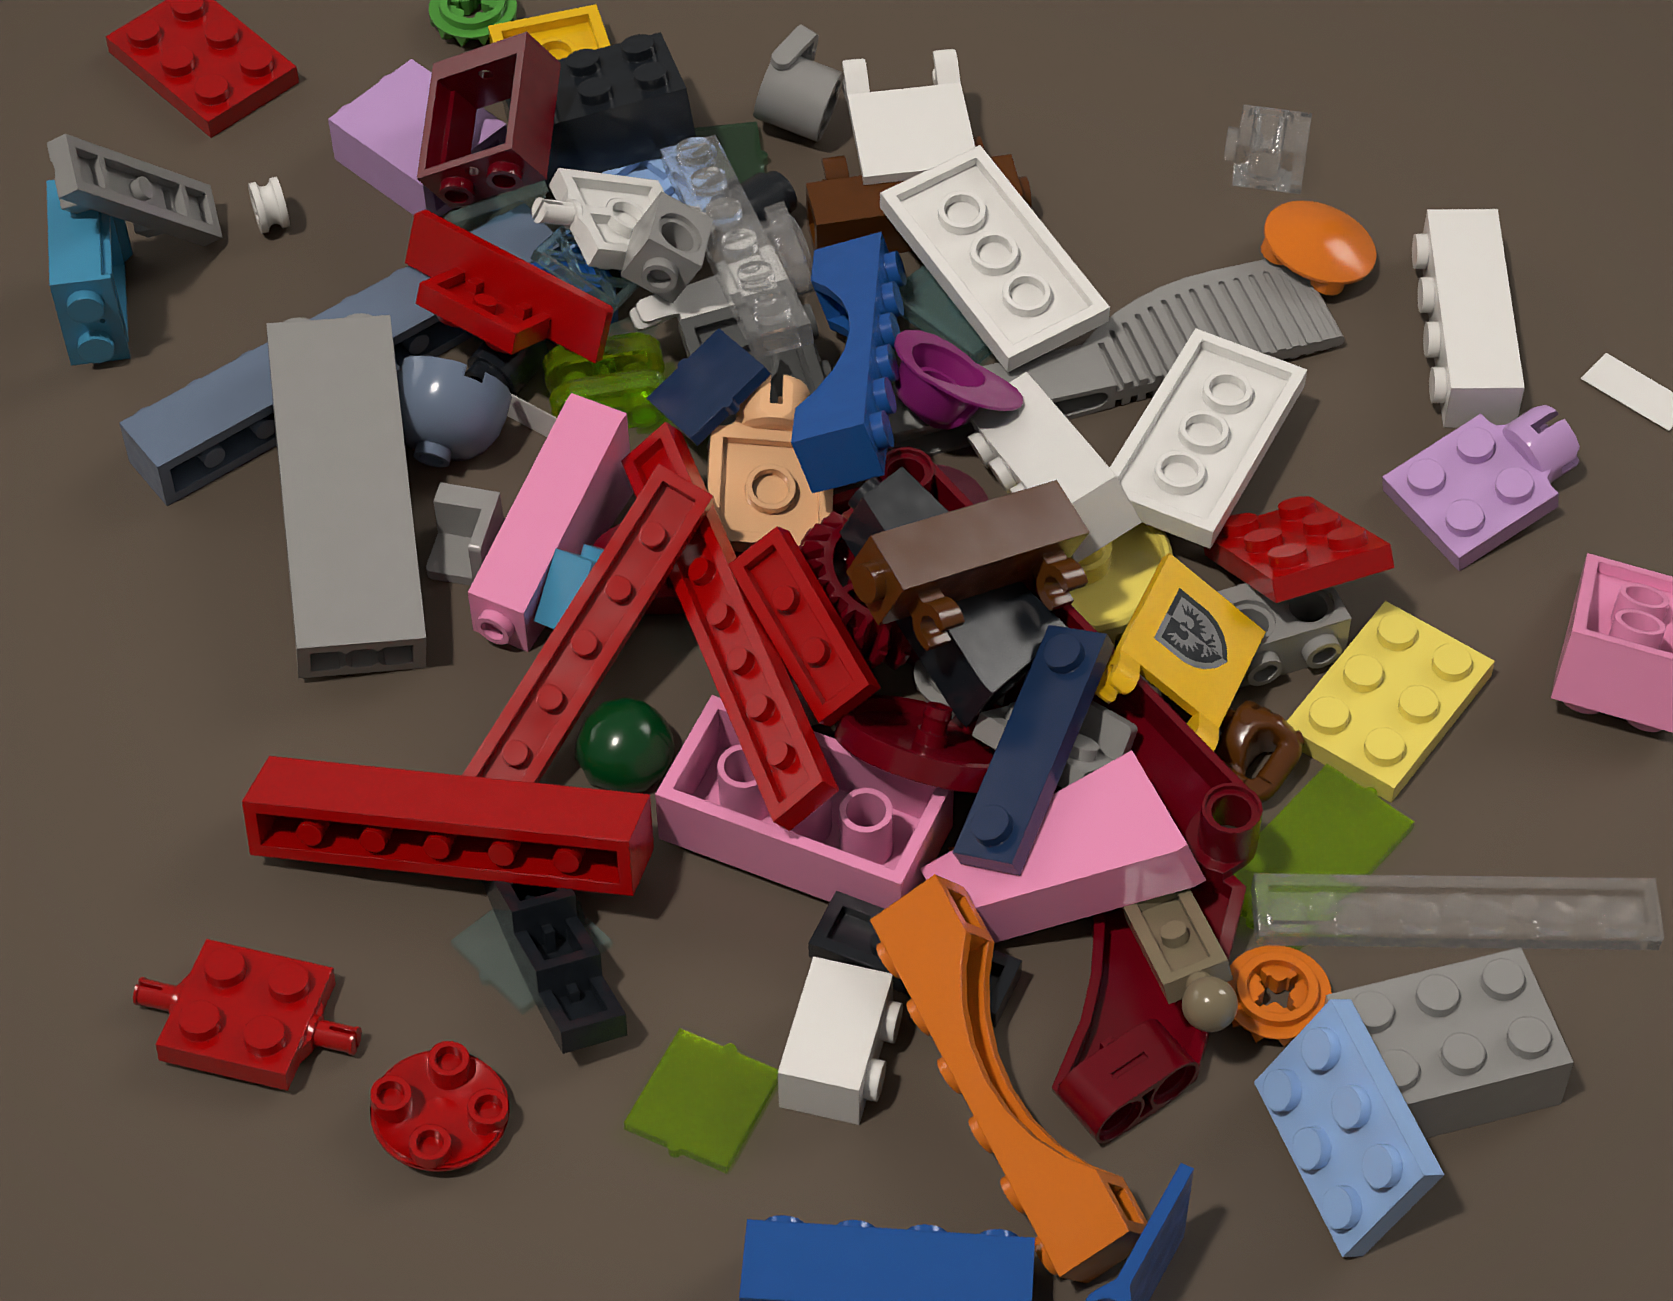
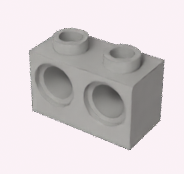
[1217,583,1352,688]

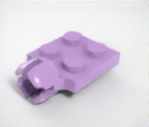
[1382,405,1580,571]

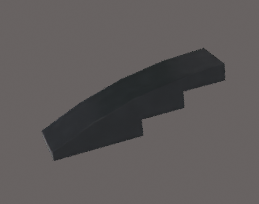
[482,880,628,1054]

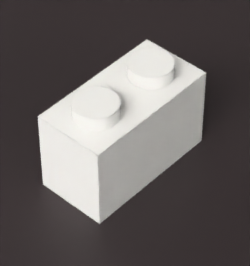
[778,957,903,1125]

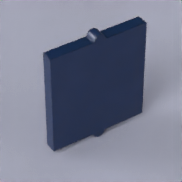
[646,328,771,446]

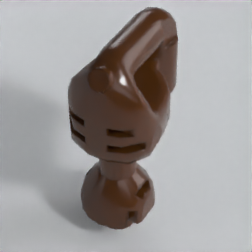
[1164,695,1305,803]

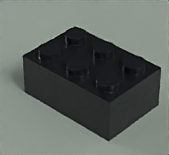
[502,32,698,191]

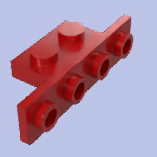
[405,209,614,364]

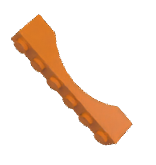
[870,874,1148,1283]

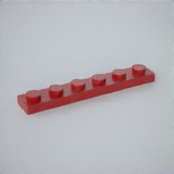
[462,463,714,783]

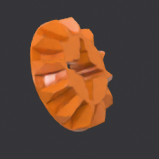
[1228,945,1332,1047]

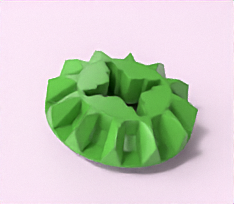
[429,0,517,47]

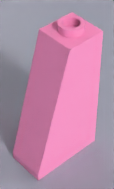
[468,393,634,652]
[920,750,1206,943]

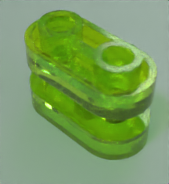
[542,332,667,429]

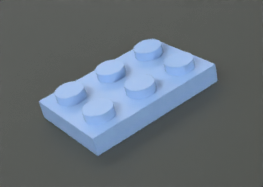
[1254,999,1444,1257]

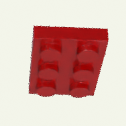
[105,0,299,138]
[1203,496,1395,603]

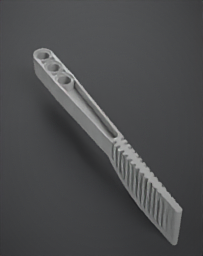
[707,259,1345,457]

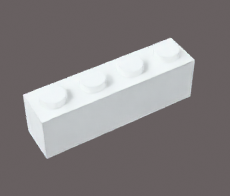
[1412,209,1525,428]
[967,372,1142,562]

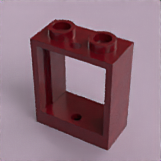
[417,31,561,209]

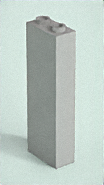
[266,313,426,679]

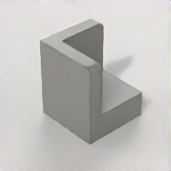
[426,482,504,586]

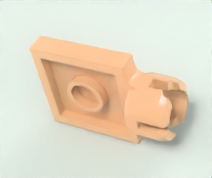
[706,375,833,552]

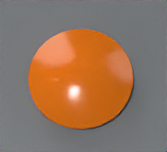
[1261,201,1377,296]

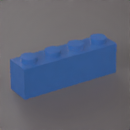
[739,1215,1035,1301]

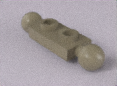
[1122,888,1238,1032]

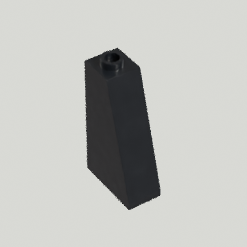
[839,467,1068,728]

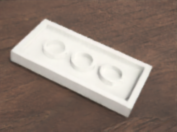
[880,145,1110,372]
[1110,328,1307,549]

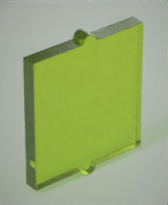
[624,1028,778,1173]

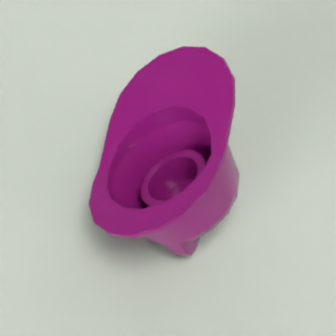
[894,330,1023,430]

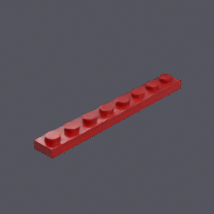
[621,421,839,831]

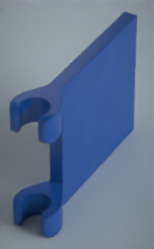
[1085,1163,1194,1301]

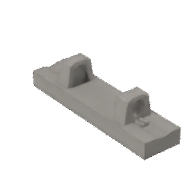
[47,134,223,246]

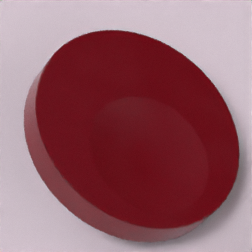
[834,695,995,793]

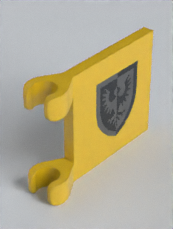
[1095,553,1266,751]

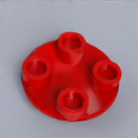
[370,1041,510,1172]

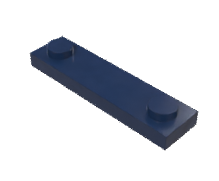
[952,625,1114,875]

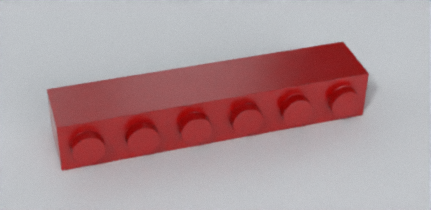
[242,756,654,896]

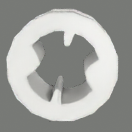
[248,176,290,234]

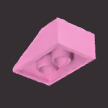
[1551,553,1673,733]

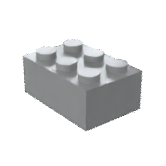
[1324,947,1574,1139]

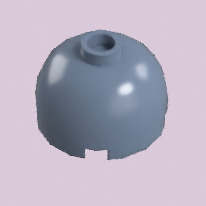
[396,356,512,467]

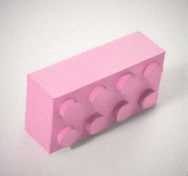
[655,695,954,909]

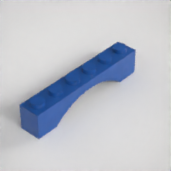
[791,232,907,494]

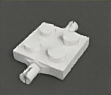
[532,168,716,270]

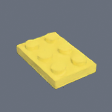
[1287,601,1495,803]

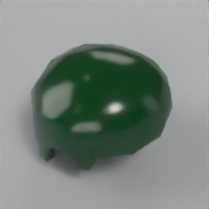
[575,697,675,793]

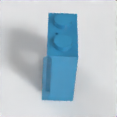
[46,180,133,366]

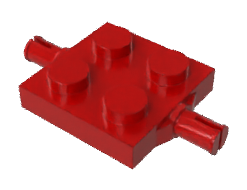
[133,939,362,1091]

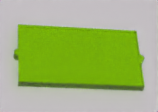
[1234,764,1414,950]

